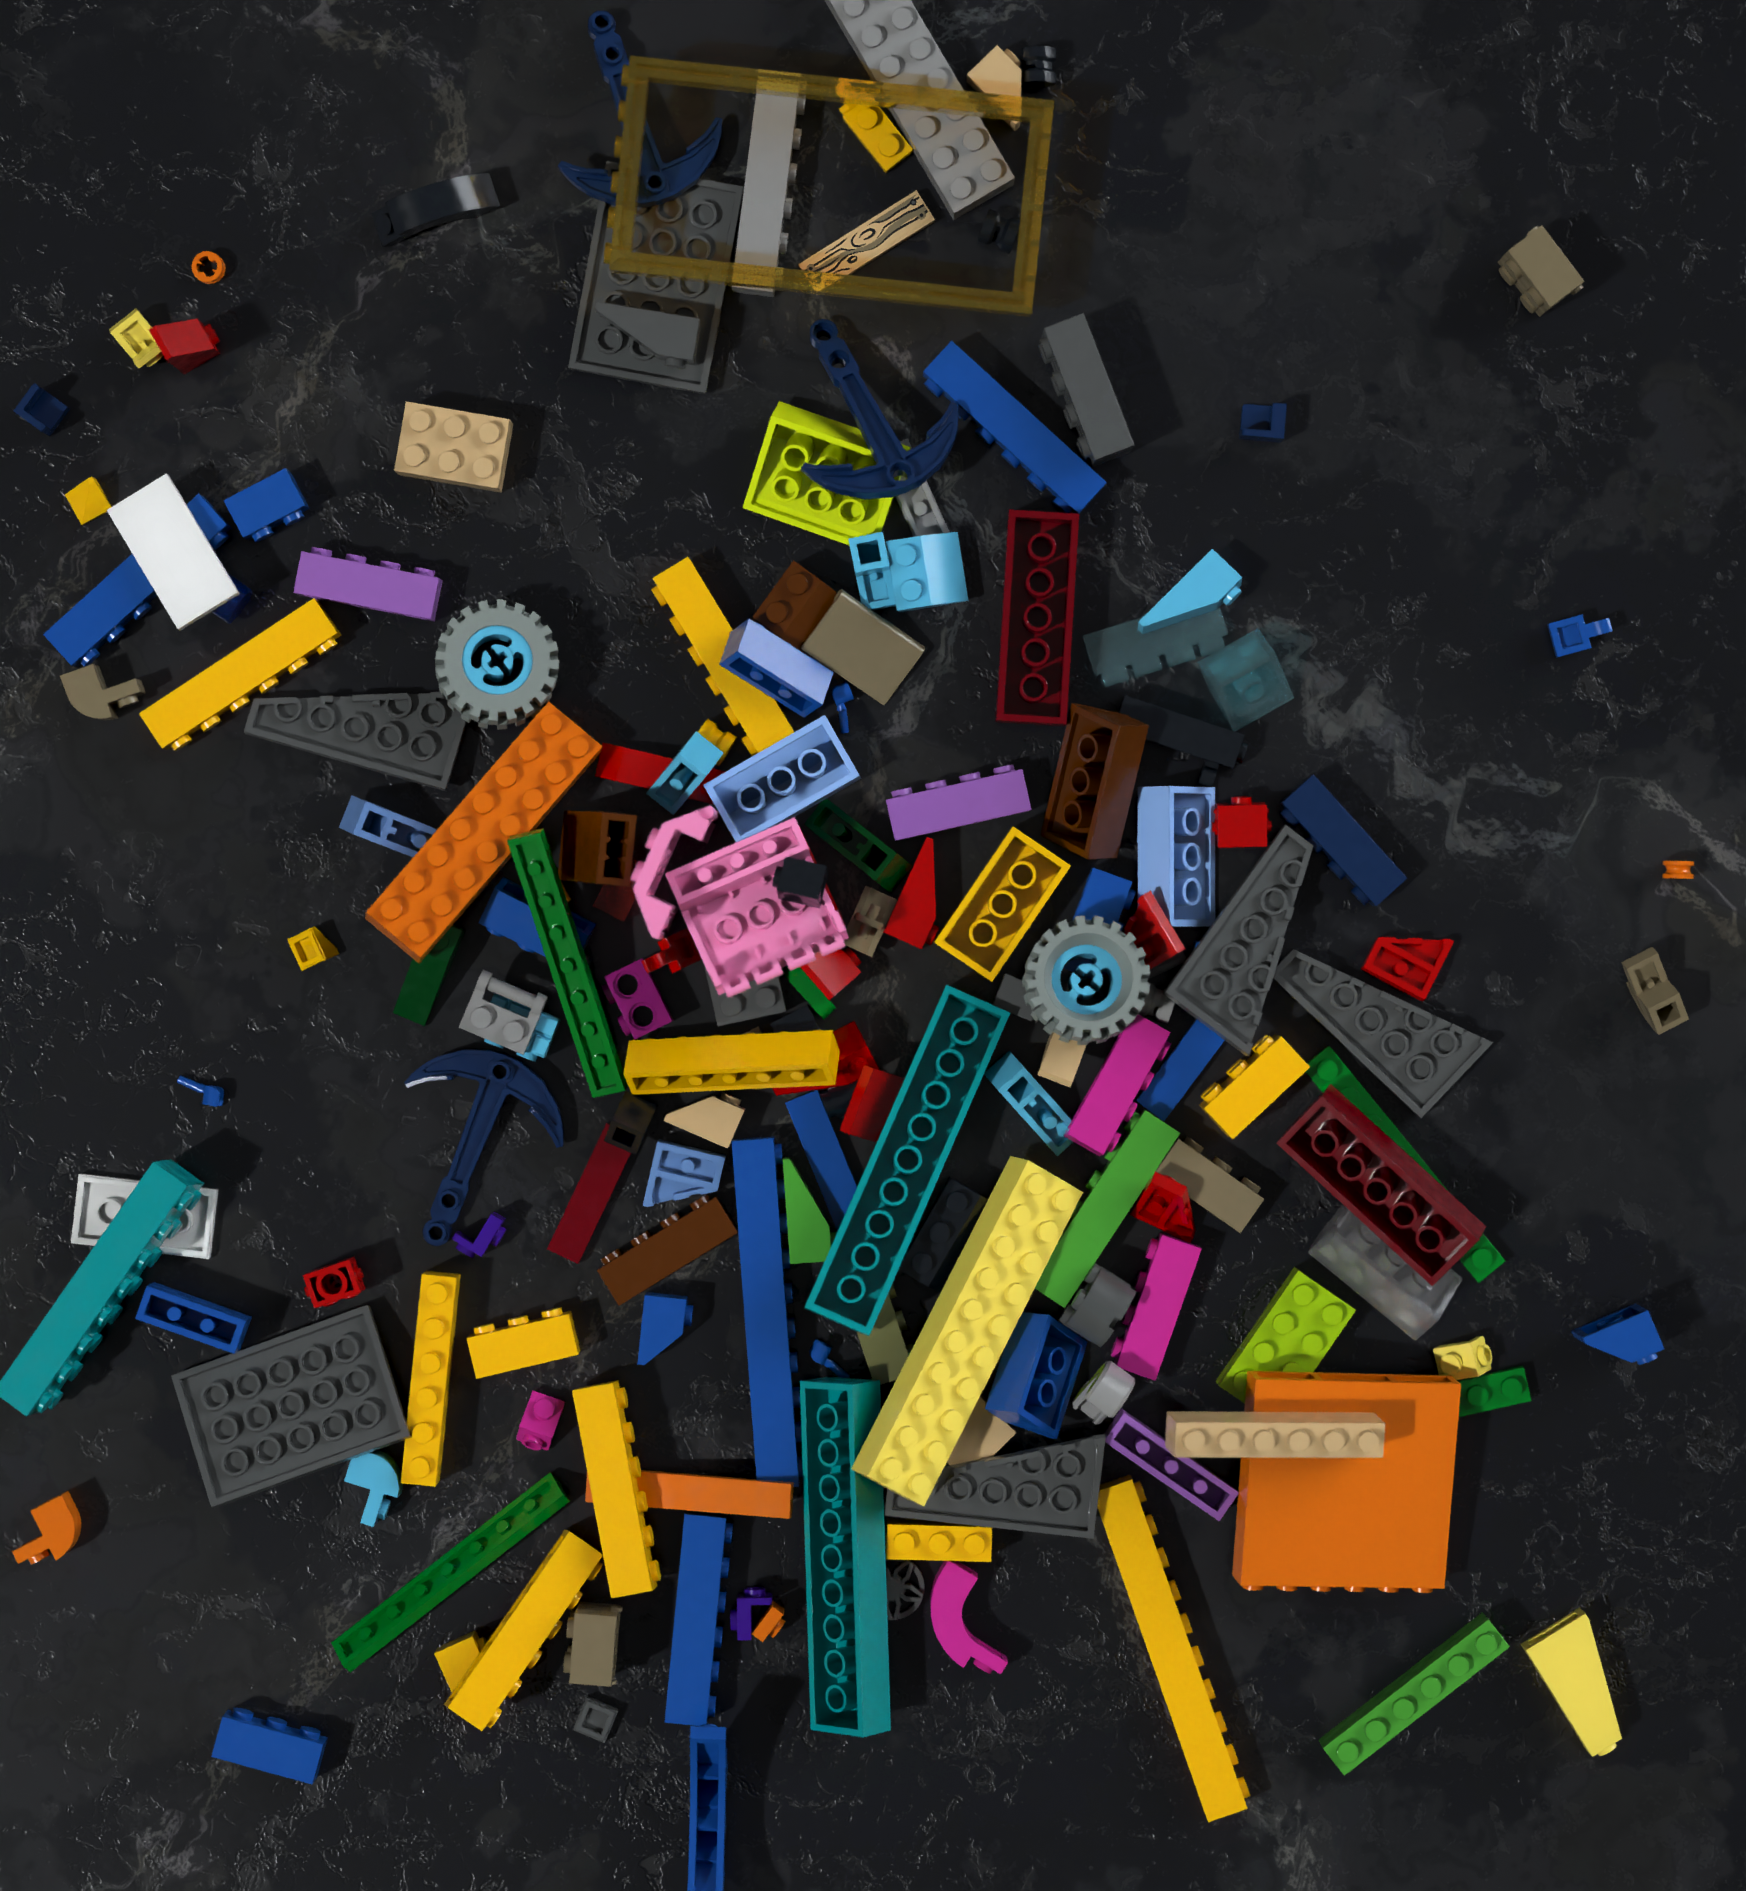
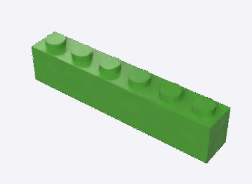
[1035,1108,1180,1308]
[1319,1612,1510,1776]

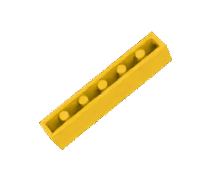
[651,557,794,756]
[139,598,341,751]
[623,1030,840,1095]
[401,1271,461,1487]
[572,1380,661,1598]
[444,1530,603,1731]

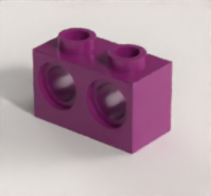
[602,958,674,1040]

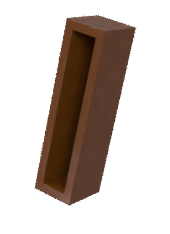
[597,1194,738,1306]

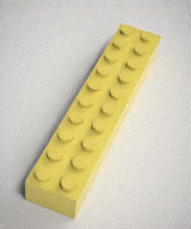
[851,1156,1083,1506]

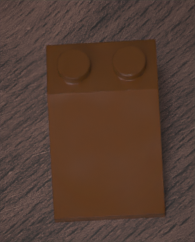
[753,560,841,681]

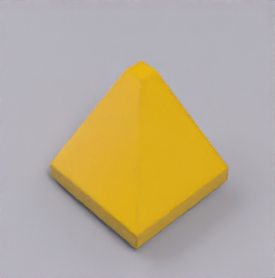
[65,476,112,526]
[287,926,339,971]

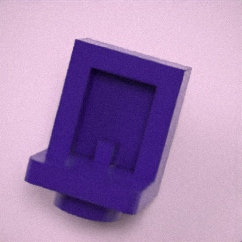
[452,1212,507,1258]
[730,1587,773,1640]

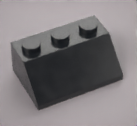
[898,1176,989,1293]

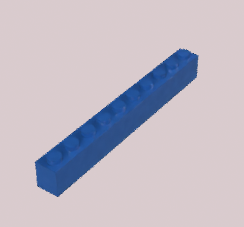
[732,1136,803,1487]

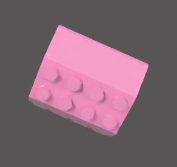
[630,806,719,939]
[665,817,849,998]

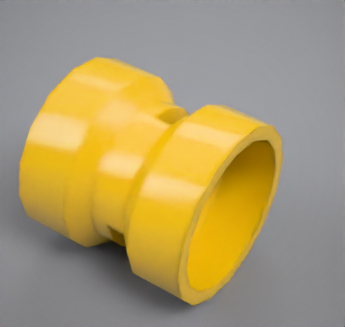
[698,719,737,766]

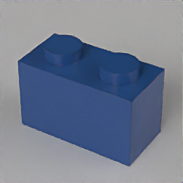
[224,468,310,542]

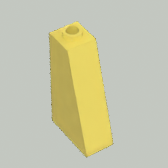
[1521,1608,1622,1757]

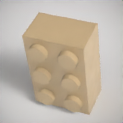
[394,401,513,493]

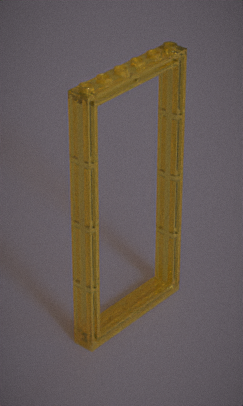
[604,56,1054,317]

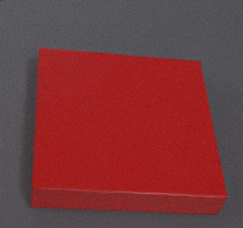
[840,1065,905,1143]

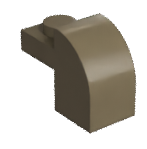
[60,664,146,720]
[1621,947,1689,1035]

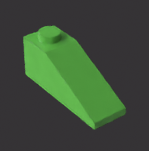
[783,1157,837,1264]

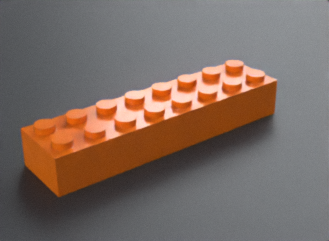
[365,701,602,964]

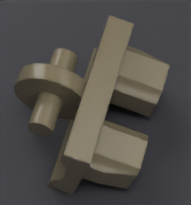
[844,886,897,957]

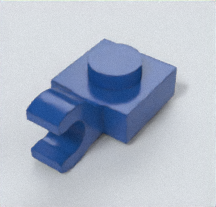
[1547,614,1613,658]

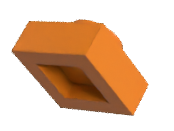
[752,1600,786,1642]

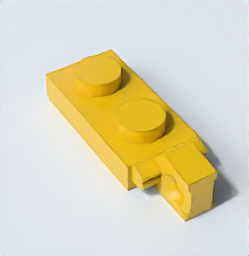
[834,80,913,173]

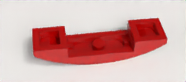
[595,743,725,805]

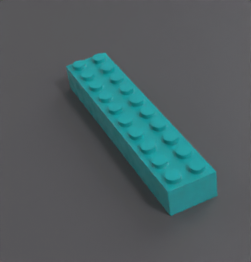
[804,985,1010,1336]
[800,1377,891,1737]

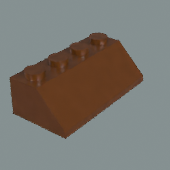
[1040,703,1149,859]

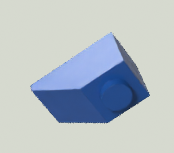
[637,1292,693,1365]

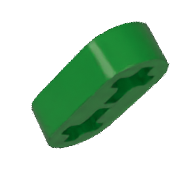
[782,966,837,1020]

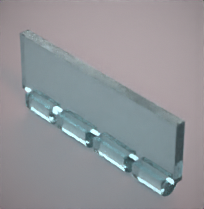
[1082,607,1228,687]

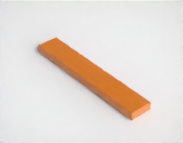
[585,1470,794,1519]

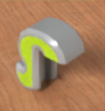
[1072,1361,1135,1425]

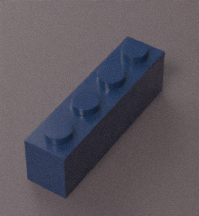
[1279,774,1407,906]

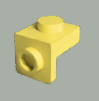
[109,308,163,369]
[1433,1336,1492,1380]

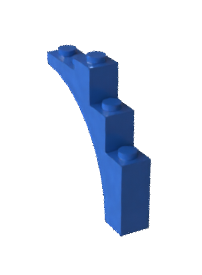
[687,1724,728,1891]

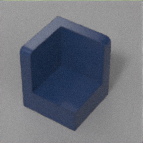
[14,383,70,436]
[1239,403,1287,443]

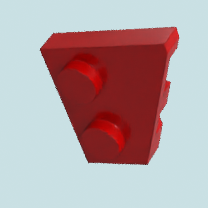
[1124,891,1185,970]
[1361,937,1454,1001]
[1130,1172,1196,1243]

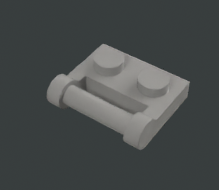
[458,969,548,1055]

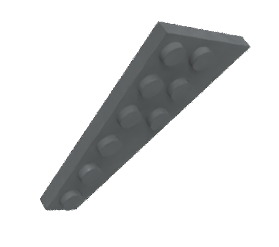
[244,692,467,791]
[1163,825,1313,1056]
[1273,949,1493,1118]
[884,1434,1106,1539]

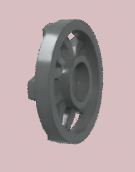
[886,1559,925,1620]

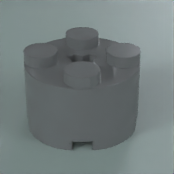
[1058,1263,1136,1347]

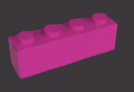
[1063,1014,1171,1156]
[1111,1233,1202,1381]

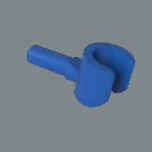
[832,682,854,733]
[177,1075,224,1107]
[809,1339,850,1378]

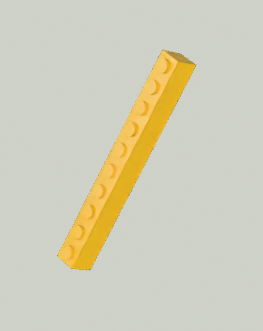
[1097,1475,1250,1823]

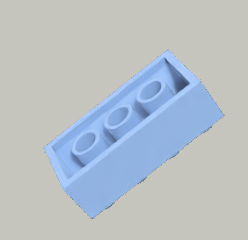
[703,715,861,842]
[1137,786,1215,927]

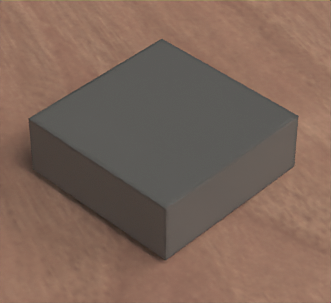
[573,1696,619,1743]

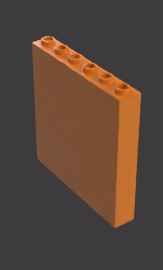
[1232,1371,1461,1593]

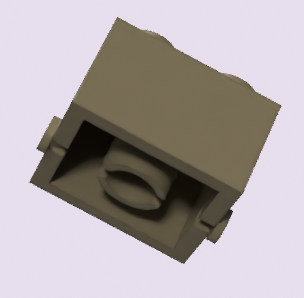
[1498,225,1584,317]
[563,1602,623,1687]

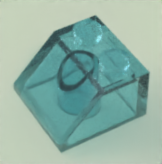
[1197,628,1294,732]

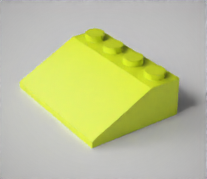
[743,401,911,545]

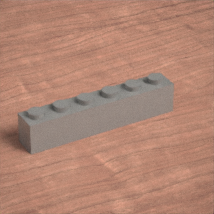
[732,78,806,297]

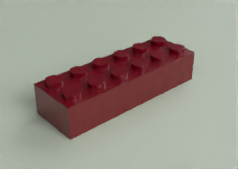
[995,510,1079,726]
[1277,1084,1486,1286]

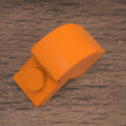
[12,1491,81,1565]

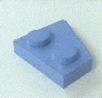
[643,1139,726,1207]

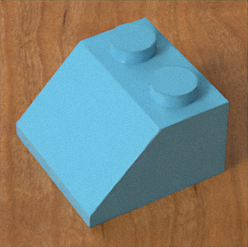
[886,532,969,612]

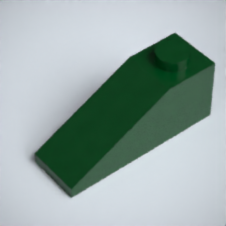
[804,799,913,893]
[393,925,466,1026]

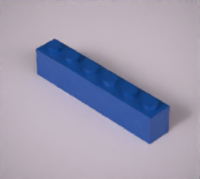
[923,340,1107,514]
[43,493,232,668]
[664,1511,733,1726]

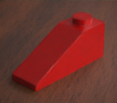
[148,318,220,374]
[883,837,939,949]
[772,1021,879,1096]

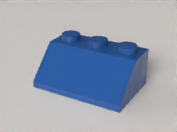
[985,1312,1088,1439]

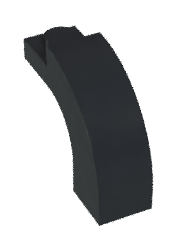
[371,173,500,247]

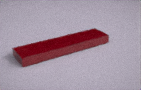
[547,1123,631,1264]

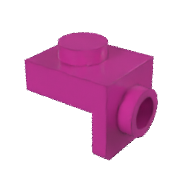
[516,1391,565,1451]

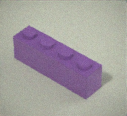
[293,547,442,622]
[886,764,1032,841]
[1104,1408,1239,1521]

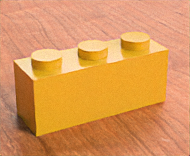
[466,1307,581,1379]
[886,1518,992,1562]

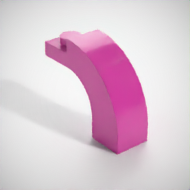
[930,1561,1008,1675]

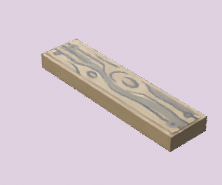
[798,190,935,295]

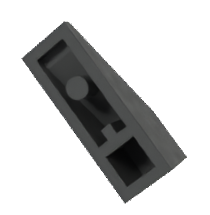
[594,301,701,369]

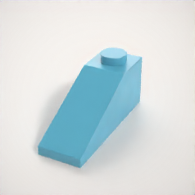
[1138,549,1242,634]
[984,1051,1073,1156]

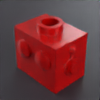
[1212,796,1272,848]
[303,1256,366,1309]

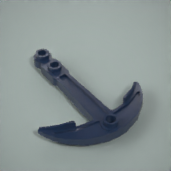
[558,11,722,208]
[801,319,959,500]
[404,1049,564,1246]

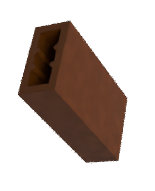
[558,810,637,887]

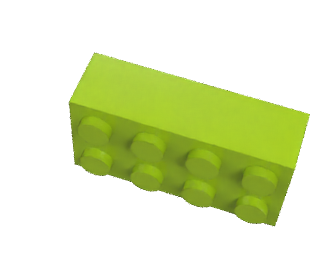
[1216,1267,1356,1404]

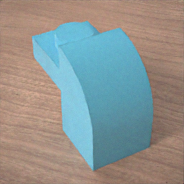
[848,532,896,610]
[344,1450,403,1527]

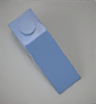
[339,795,437,857]

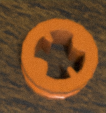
[191,251,226,284]
[1662,861,1694,879]

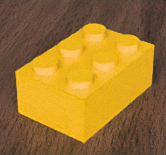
[1199,1034,1310,1139]

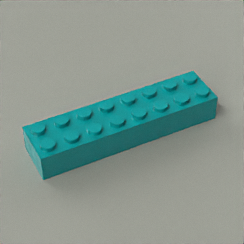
[0,1159,204,1417]

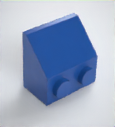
[1571,1304,1664,1365]

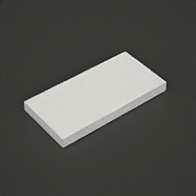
[107,474,240,631]
[71,1173,218,1259]

